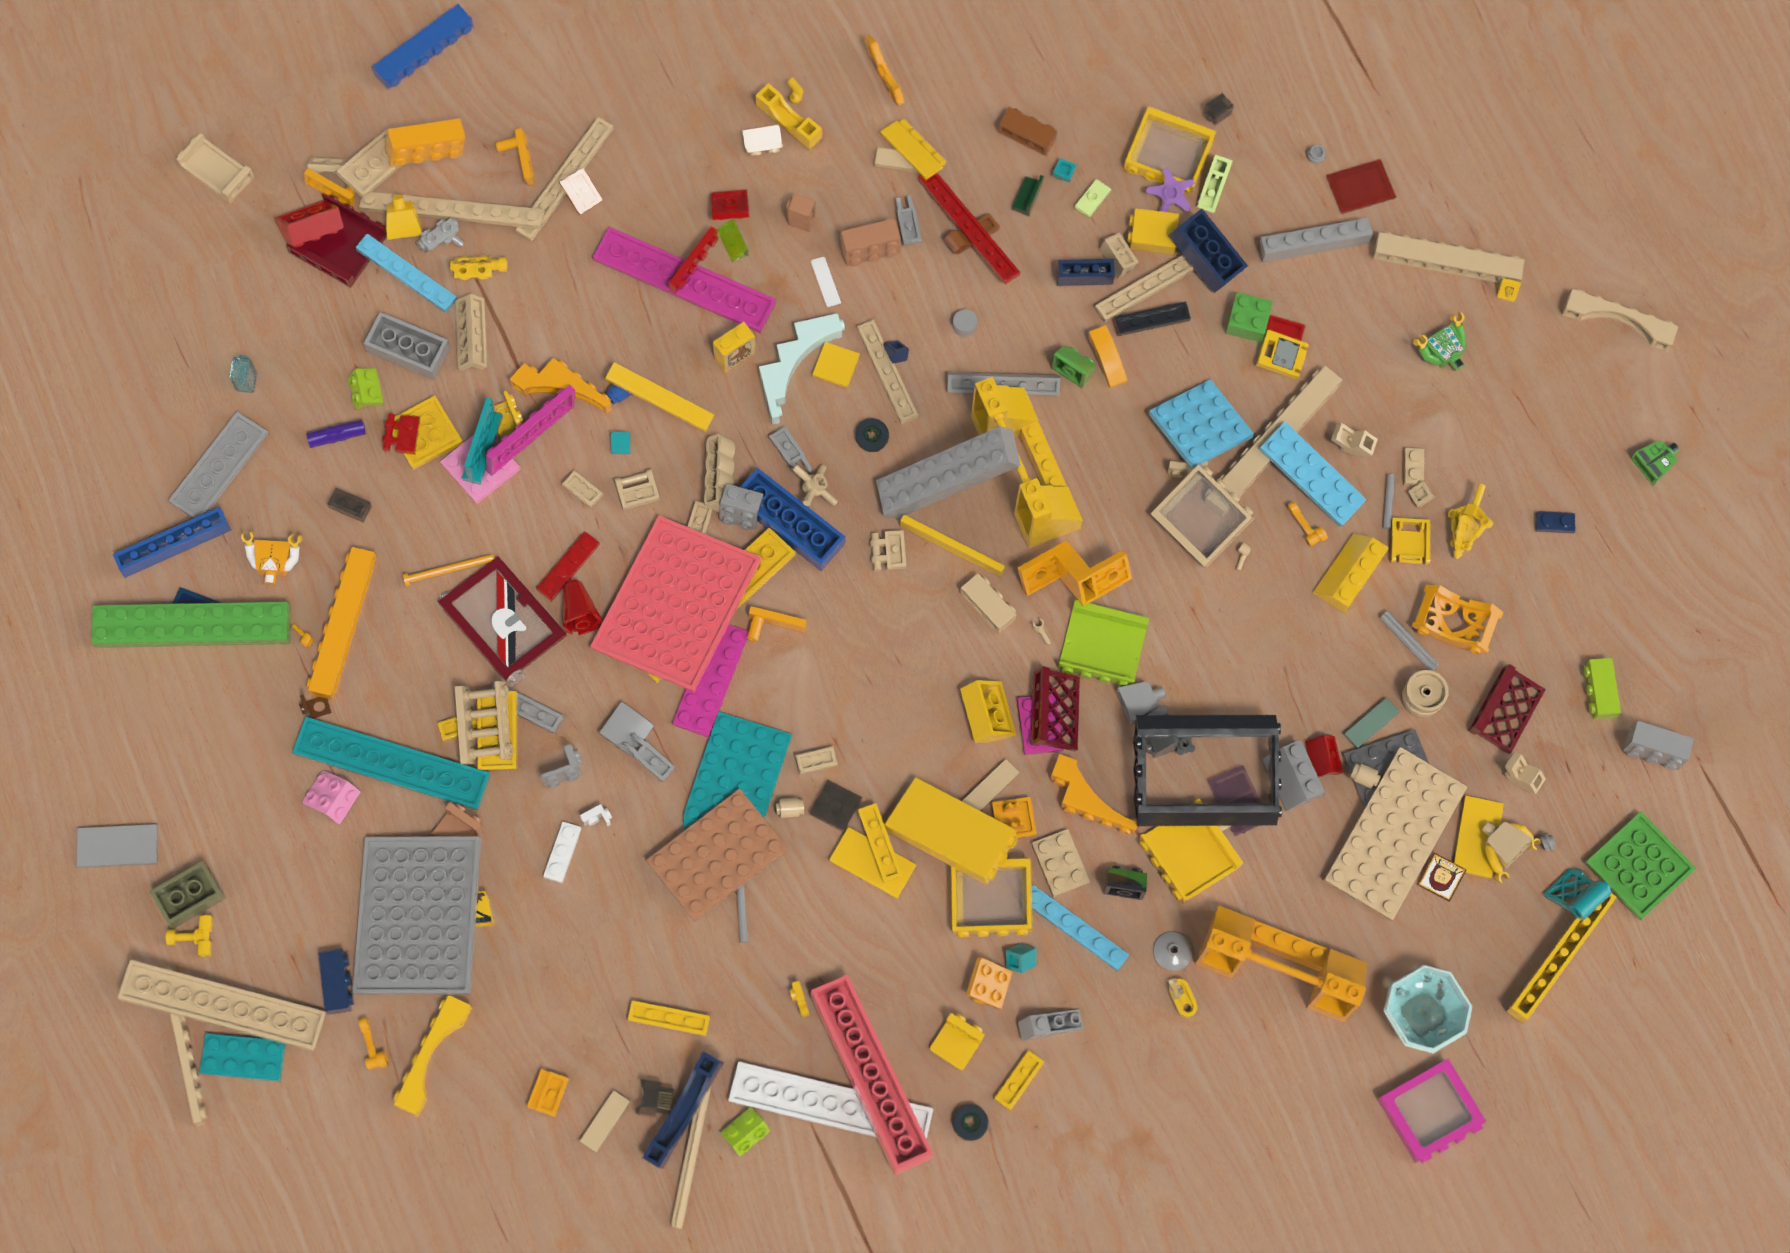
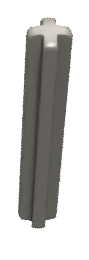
[1380,611,1439,671]

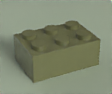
[149,861,225,929]

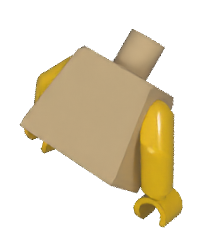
[1482,822,1541,883]

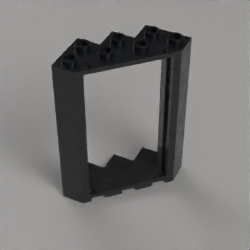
[1133,715,1282,826]

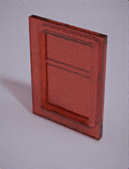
[1326,159,1396,215]

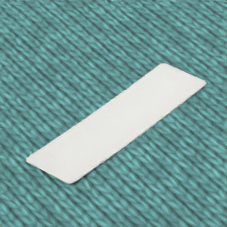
[811,257,841,307]

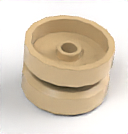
[1402,670,1448,718]

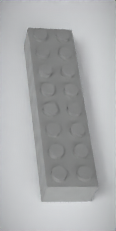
[876,426,1021,519]

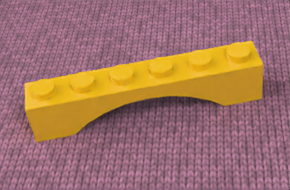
[393,995,472,1117]

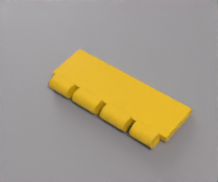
[880,119,946,180]

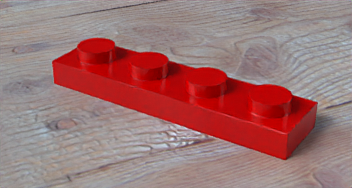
[669,226,718,294]
[536,532,600,602]

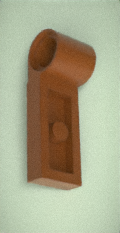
[944,213,1000,255]

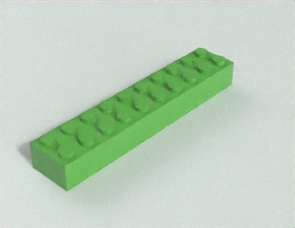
[92,602,291,648]

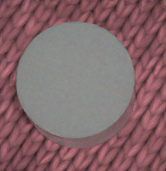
[953,309,977,337]

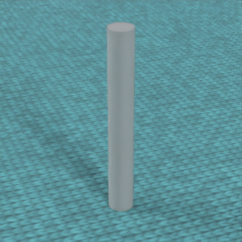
[1383,474,1395,530]
[737,885,748,943]

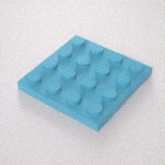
[1149,379,1254,469]

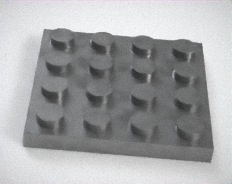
[1343,729,1429,808]

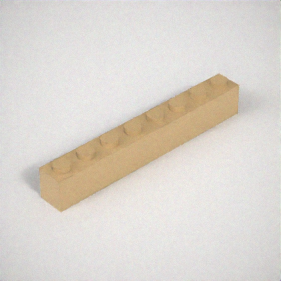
[1373,232,1525,283]

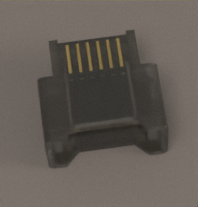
[635,1079,675,1118]

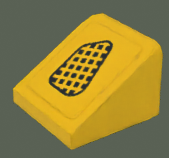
[1497,278,1521,301]

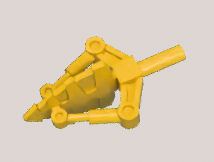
[1448,484,1493,559]

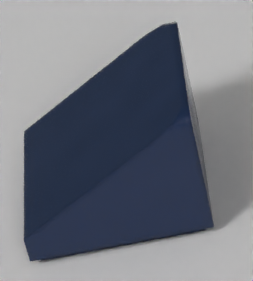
[883,340,909,364]

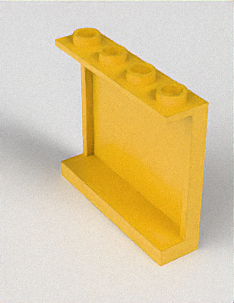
[1139,799,1243,904]

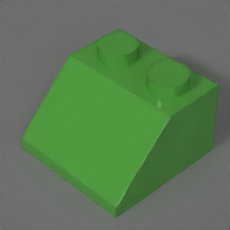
[1052,345,1096,389]

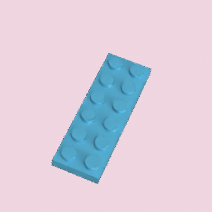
[1259,422,1367,527]

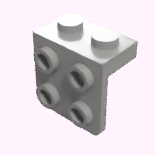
[719,484,763,530]
[540,744,582,788]

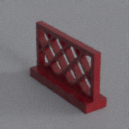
[1468,664,1546,754]
[1031,666,1080,751]

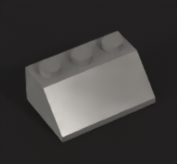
[1262,740,1325,812]

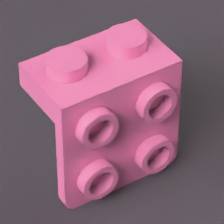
[303,771,361,825]

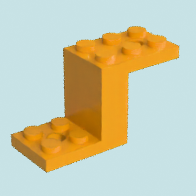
[1018,540,1132,606]

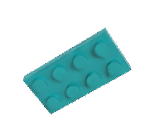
[199,1033,286,1082]

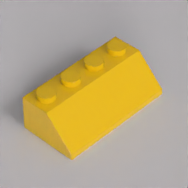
[1313,533,1389,614]

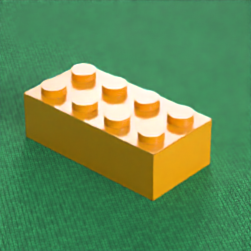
[385,118,465,167]

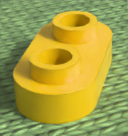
[1169,979,1198,1018]

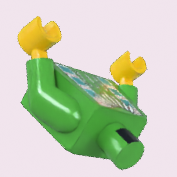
[1413,312,1466,371]

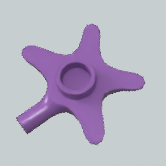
[1146,168,1195,212]

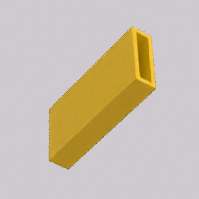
[885,777,1018,885]

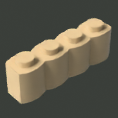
[704,434,735,513]

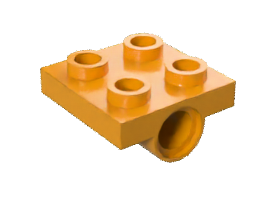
[966,958,1013,1009]

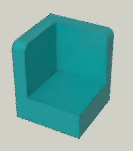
[1006,943,1037,973]

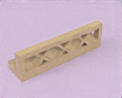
[455,294,487,371]

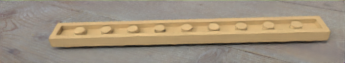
[359,192,544,229]

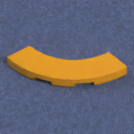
[864,35,904,105]

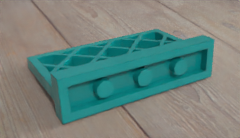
[462,397,503,485]

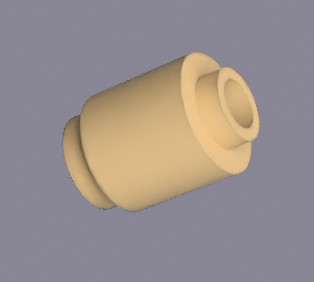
[1350,763,1381,788]
[776,797,804,818]

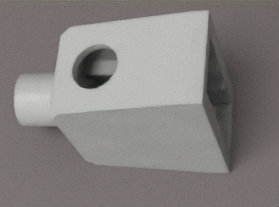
[1117,682,1166,726]

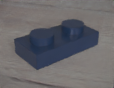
[1536,511,1575,534]

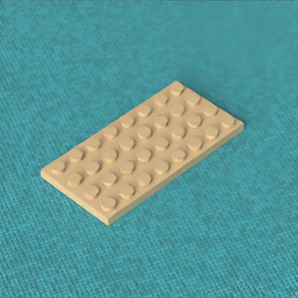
[1323,747,1467,921]

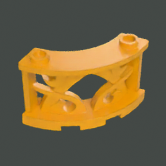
[1412,585,1503,655]

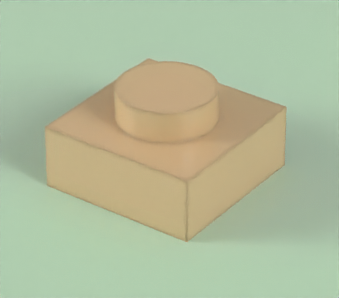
[1408,481,1435,508]

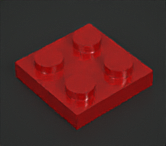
[711,190,749,220]

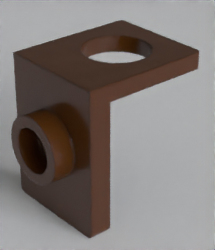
[299,695,332,719]

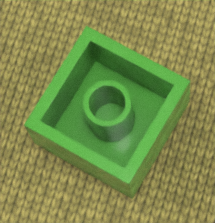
[1226,292,1273,343]

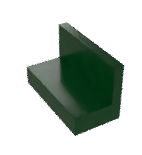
[1012,175,1044,216]

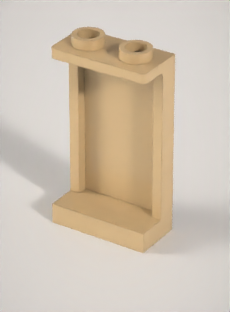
[177,133,254,204]

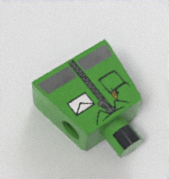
[1630,440,1680,486]

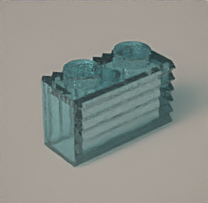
[229,355,257,393]

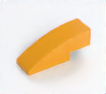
[1088,325,1127,388]

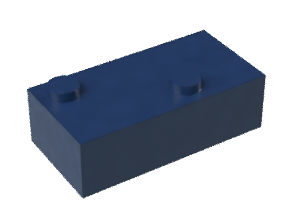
[1168,208,1248,293]

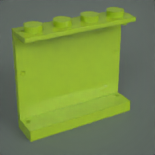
[1058,600,1150,687]

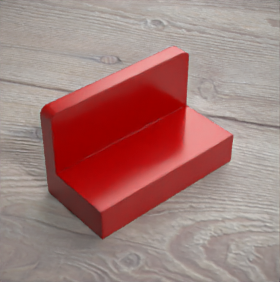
[1306,735,1343,778]

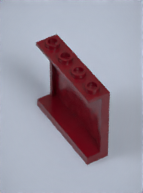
[286,193,387,288]

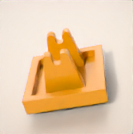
[992,797,1037,839]

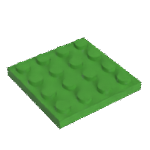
[1585,812,1696,920]

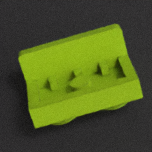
[348,369,384,410]
[720,1107,770,1156]

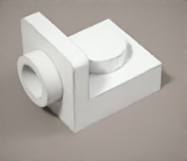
[580,804,612,827]

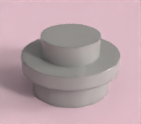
[1307,145,1326,163]
[1540,833,1556,852]

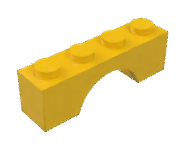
[756,83,822,150]

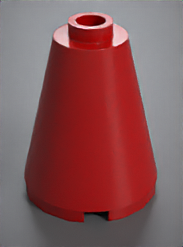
[563,580,602,635]

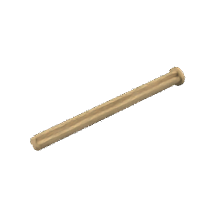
[671,1087,711,1229]

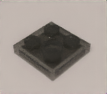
[809,780,862,832]

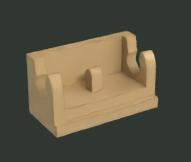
[1099,233,1139,279]

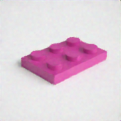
[1017,694,1063,755]

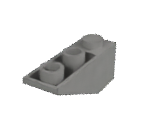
[1018,1009,1084,1041]

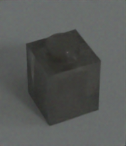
[1204,93,1234,125]

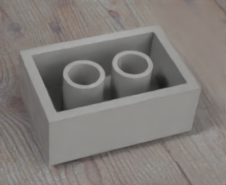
[1622,721,1694,770]

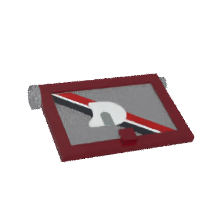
[438,556,567,687]

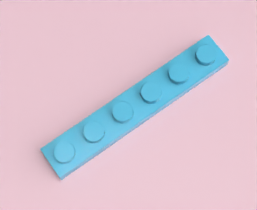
[356,234,457,313]
[1022,885,1129,972]

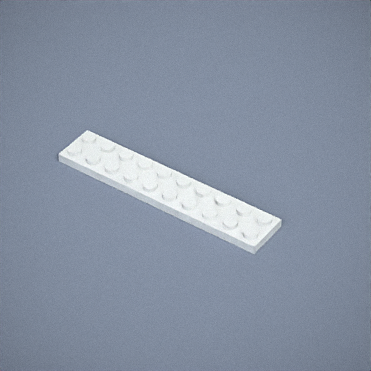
[729,1062,933,1139]

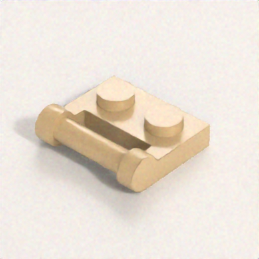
[614,469,660,510]

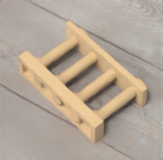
[455,681,513,765]

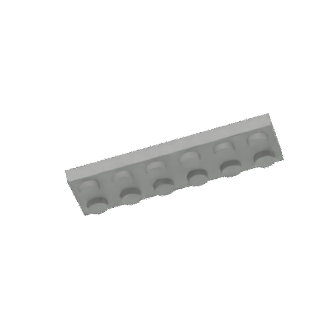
[168,412,269,518]

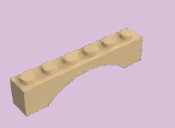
[1562,289,1679,352]

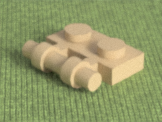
[870,530,906,571]

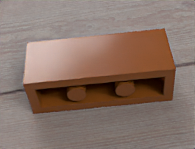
[998,107,1057,156]

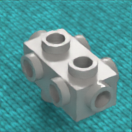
[416,217,464,253]

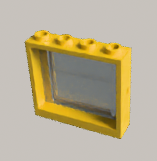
[1124,106,1216,195]
[952,858,1033,938]

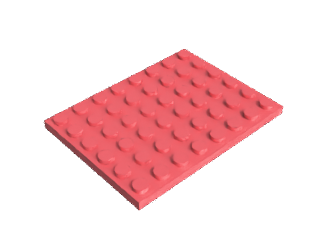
[590,516,762,692]

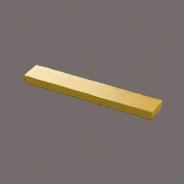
[605,362,714,432]
[900,515,1005,578]

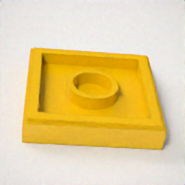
[812,342,860,389]

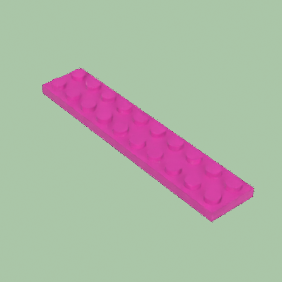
[593,227,776,333]

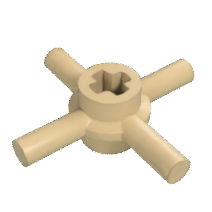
[792,464,838,506]

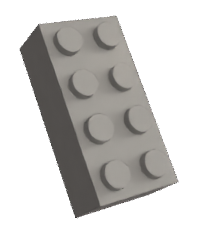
[364,312,451,380]

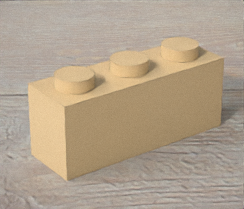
[960,573,1016,634]

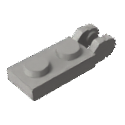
[895,196,922,246]
[769,426,813,478]
[622,733,675,782]

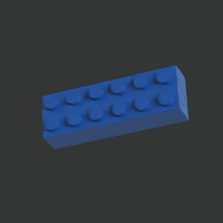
[741,467,846,571]

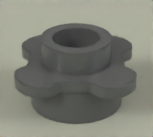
[1176,737,1195,755]

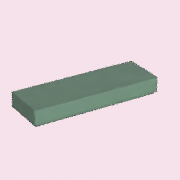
[1344,698,1400,749]

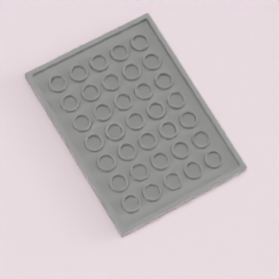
[352,836,481,995]

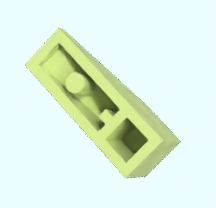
[1197,154,1233,213]

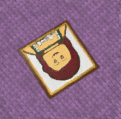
[1417,853,1466,902]

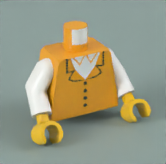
[241,531,302,586]

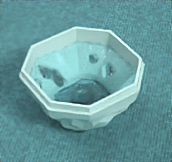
[1384,965,1472,1053]

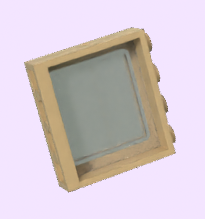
[1151,465,1255,567]

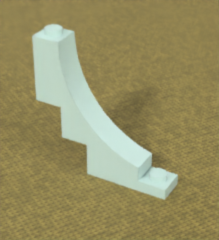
[759,313,845,425]

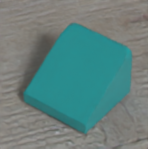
[611,432,631,454]

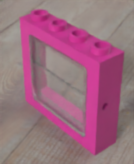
[1377,1059,1487,1164]

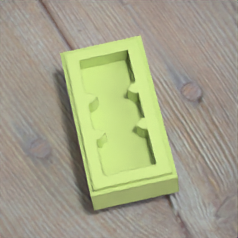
[1075,179,1111,218]

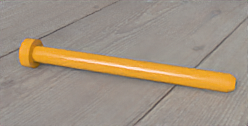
[403,554,494,587]

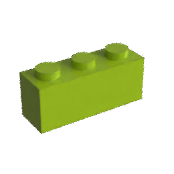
[1584,658,1621,720]

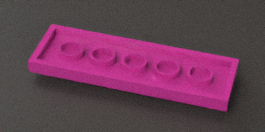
[486,385,575,476]
[672,625,749,738]

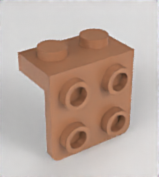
[430,802,483,837]

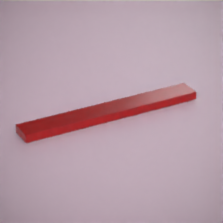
[918,173,1020,285]

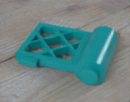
[1543,868,1611,921]

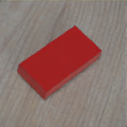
[1265,315,1306,341]

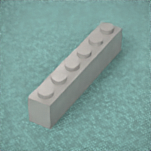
[1258,218,1373,263]

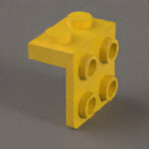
[494,390,524,440]
[930,1013,985,1070]

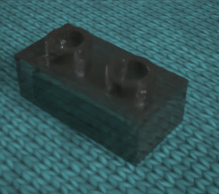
[327,488,372,523]

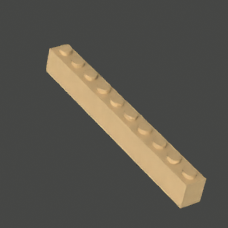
[1204,366,1343,518]

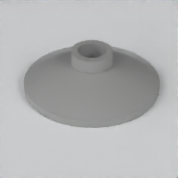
[1153,932,1193,971]

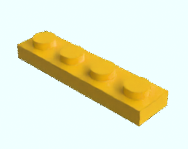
[858,803,903,883]
[628,1001,710,1037]

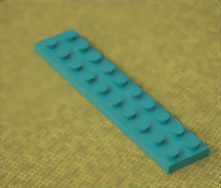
[292,717,491,811]

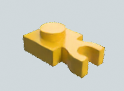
[789,981,809,1018]

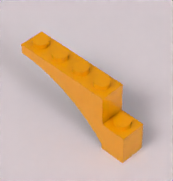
[510,358,612,414]
[1050,754,1137,835]

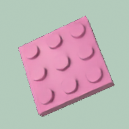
[440,435,521,504]

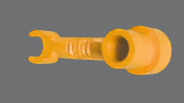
[1287,501,1328,547]
[358,1018,389,1070]

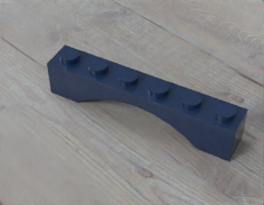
[642,1051,724,1169]

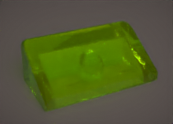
[717,220,749,262]

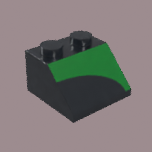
[1104,866,1147,900]

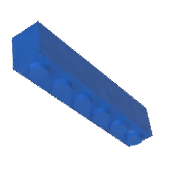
[372,4,474,90]
[113,507,231,578]

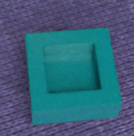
[1053,158,1077,183]

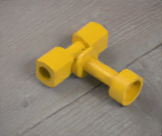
[166,915,213,958]

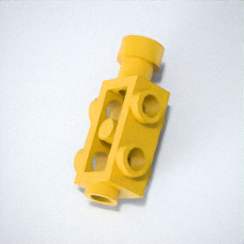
[450,255,507,280]

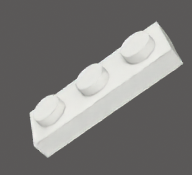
[543,822,582,884]

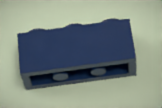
[1057,259,1115,286]
[318,949,354,1015]

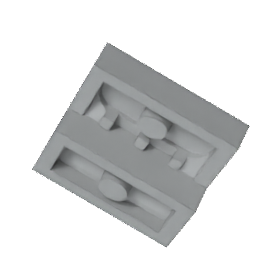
[599,702,654,757]

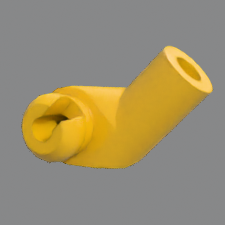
[787,78,804,104]

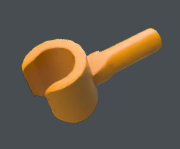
[292,624,313,647]

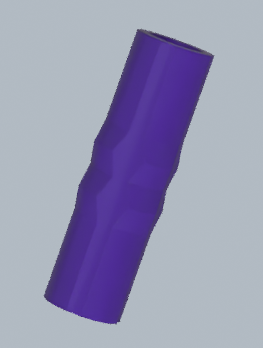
[306,419,366,448]

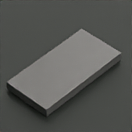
[77,824,158,868]

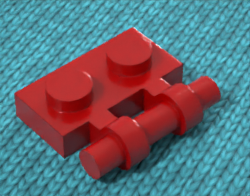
[382,413,421,455]

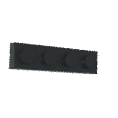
[1114,301,1191,336]

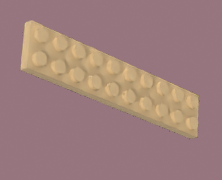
[118,960,326,1051]

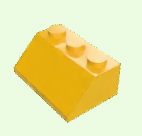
[960,680,1017,743]

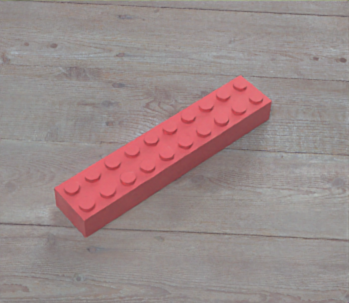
[811,974,933,1176]

